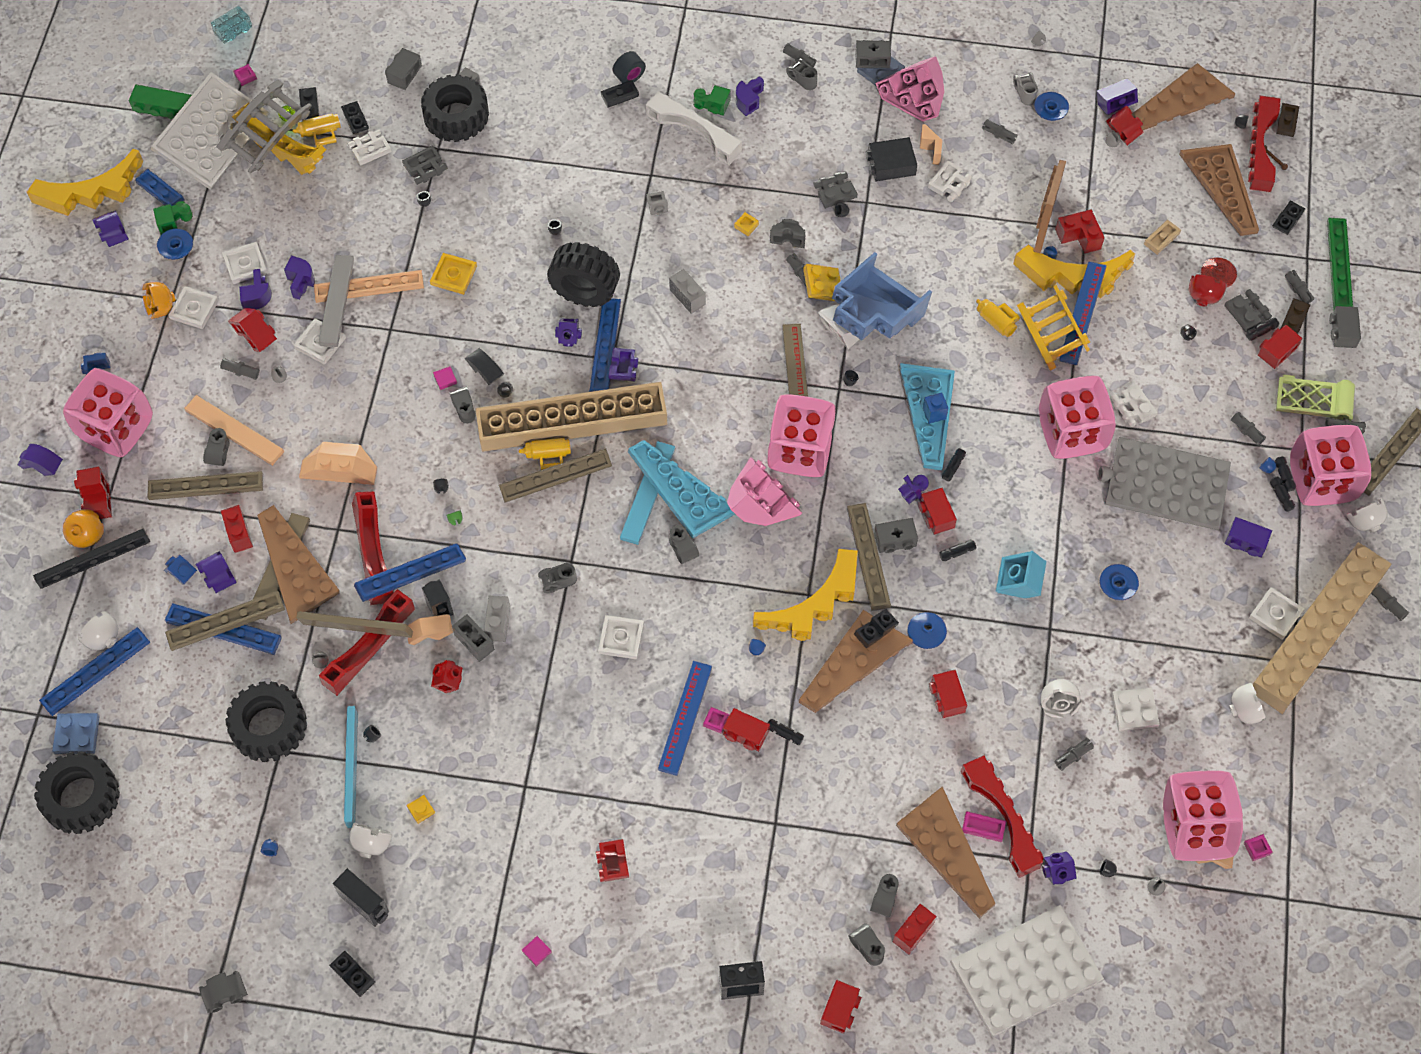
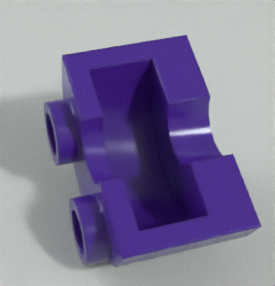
[92,210,129,247]
[609,348,639,382]
[195,551,237,593]

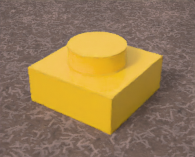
[734,212,759,236]
[406,795,435,824]

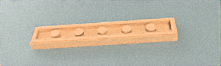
[314,270,424,303]
[184,395,284,466]

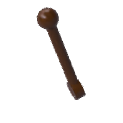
[1264,145,1288,170]

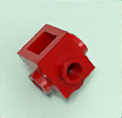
[431,660,463,693]

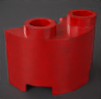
[1106,105,1144,146]
[596,839,629,882]

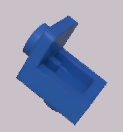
[81,353,111,375]
[164,555,197,585]

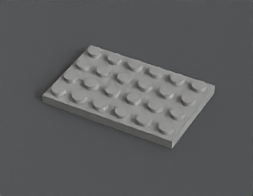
[1105,437,1231,530]

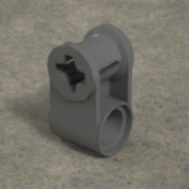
[786,58,817,90]
[449,386,476,423]
[203,428,230,466]
[669,525,699,564]
[538,563,577,593]
[870,874,899,917]
[848,923,885,966]

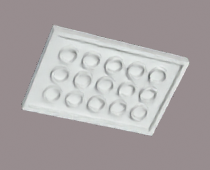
[151,72,270,190]
[950,905,1104,1038]

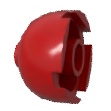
[1189,274,1227,307]

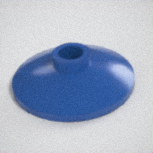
[1034,92,1069,121]
[157,229,193,260]
[1099,564,1139,600]
[907,612,947,649]

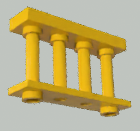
[1017,285,1090,371]

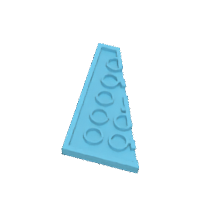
[899,363,955,470]
[628,440,735,539]

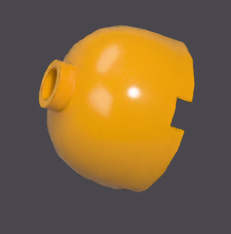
[142,282,175,319]
[62,509,104,548]

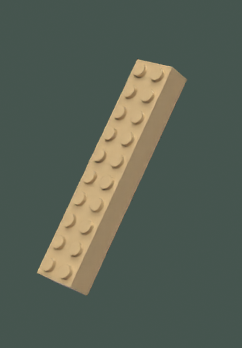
[476,382,667,452]
[1253,542,1392,714]

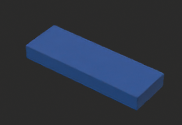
[135,169,185,206]

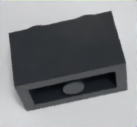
[422,579,454,616]

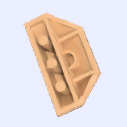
[299,442,377,485]

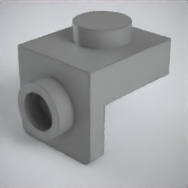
[646,191,668,215]

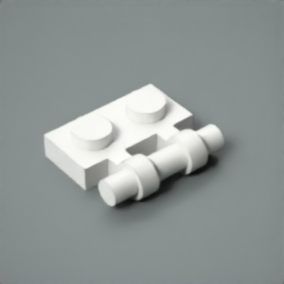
[347,130,392,166]
[928,161,972,202]
[1110,384,1158,427]

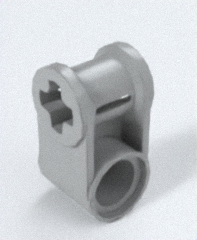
[1013,72,1038,105]

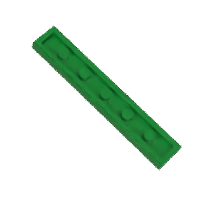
[1327,218,1353,311]

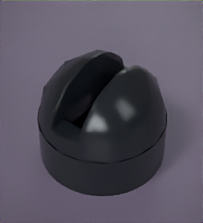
[1235,115,1249,129]
[416,191,431,207]
[834,203,850,217]
[547,219,562,235]
[1180,324,1197,341]
[842,370,859,386]
[497,382,513,398]
[433,478,449,494]
[363,725,381,743]
[1100,859,1117,877]

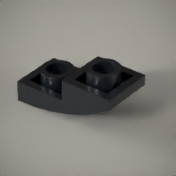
[341,101,369,134]
[1272,200,1306,235]
[465,348,505,385]
[854,609,899,649]
[329,951,376,997]

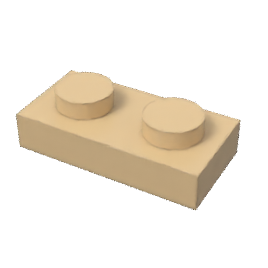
[1144,219,1181,255]

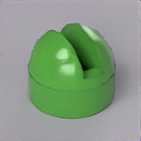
[446,510,463,526]

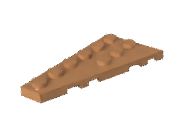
[1131,63,1236,130]
[1179,144,1259,236]
[1034,160,1066,253]
[257,505,340,624]
[799,610,913,713]
[896,786,996,919]

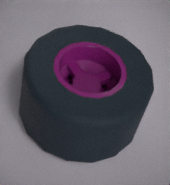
[612,51,646,83]

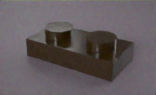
[1276,103,1300,137]
[1280,298,1311,334]

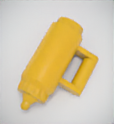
[292,113,341,147]
[976,299,1020,337]
[519,438,571,470]

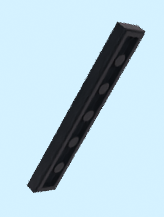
[33,528,150,589]

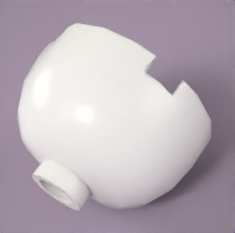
[1346,498,1388,533]
[78,611,119,651]
[1041,679,1082,718]
[1229,683,1266,724]
[350,823,392,859]

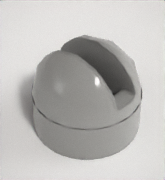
[1031,31,1046,46]
[1106,132,1120,147]
[271,366,287,383]
[1098,466,1114,482]
[312,651,329,668]
[1148,878,1166,896]

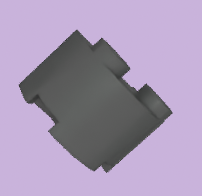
[770,219,806,249]
[199,971,248,1013]

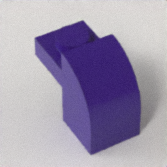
[736,76,764,116]
[284,255,315,300]
[239,269,272,310]
[17,444,63,476]

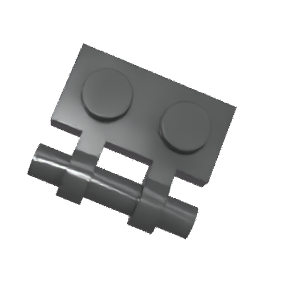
[402,145,448,185]
[813,171,858,209]
[1224,289,1272,332]

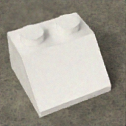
[818,305,859,349]

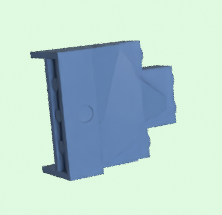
[832,252,932,340]

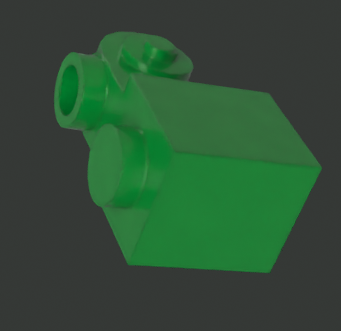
[693,85,731,116]
[153,201,193,235]

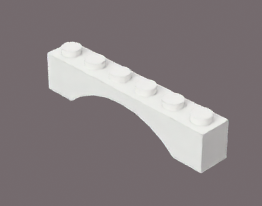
[646,91,742,165]

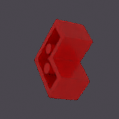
[1055,209,1105,254]
[228,308,277,352]
[74,466,112,519]

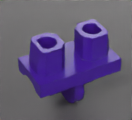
[898,475,929,504]

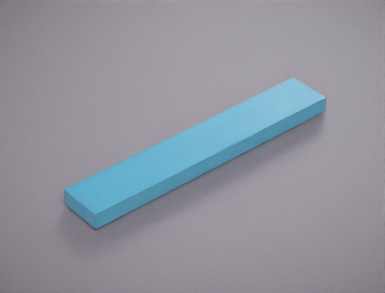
[620,441,675,545]
[344,706,358,828]

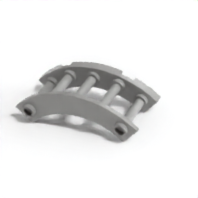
[216,80,312,173]

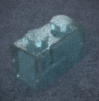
[211,5,252,44]

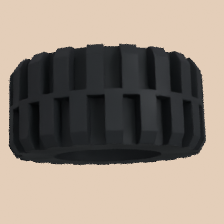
[421,74,489,142]
[547,242,620,307]
[225,681,307,762]
[34,751,120,834]

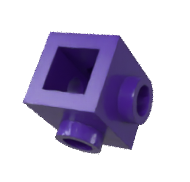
[555,318,582,347]
[1042,851,1077,885]

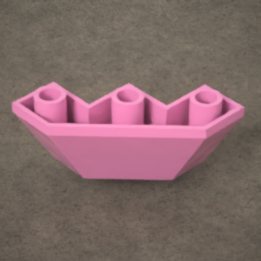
[875,56,944,122]
[727,457,802,526]

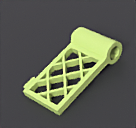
[1276,375,1355,421]

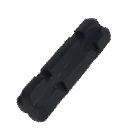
[1246,318,1280,341]
[942,448,966,482]
[1275,456,1296,492]
[1270,476,1295,512]
[939,540,977,561]
[768,719,804,745]

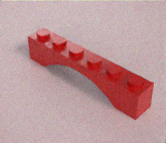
[1247,95,1281,192]
[352,491,394,605]
[319,589,415,696]
[961,755,1044,878]

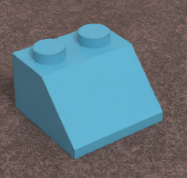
[996,551,1047,599]

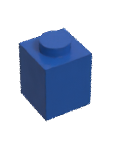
[923,393,949,424]

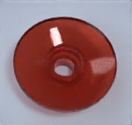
[1201,257,1237,287]

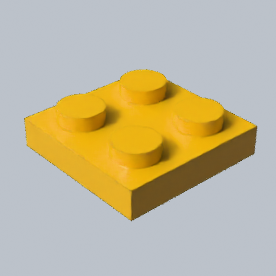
[430,253,477,295]
[803,264,841,301]

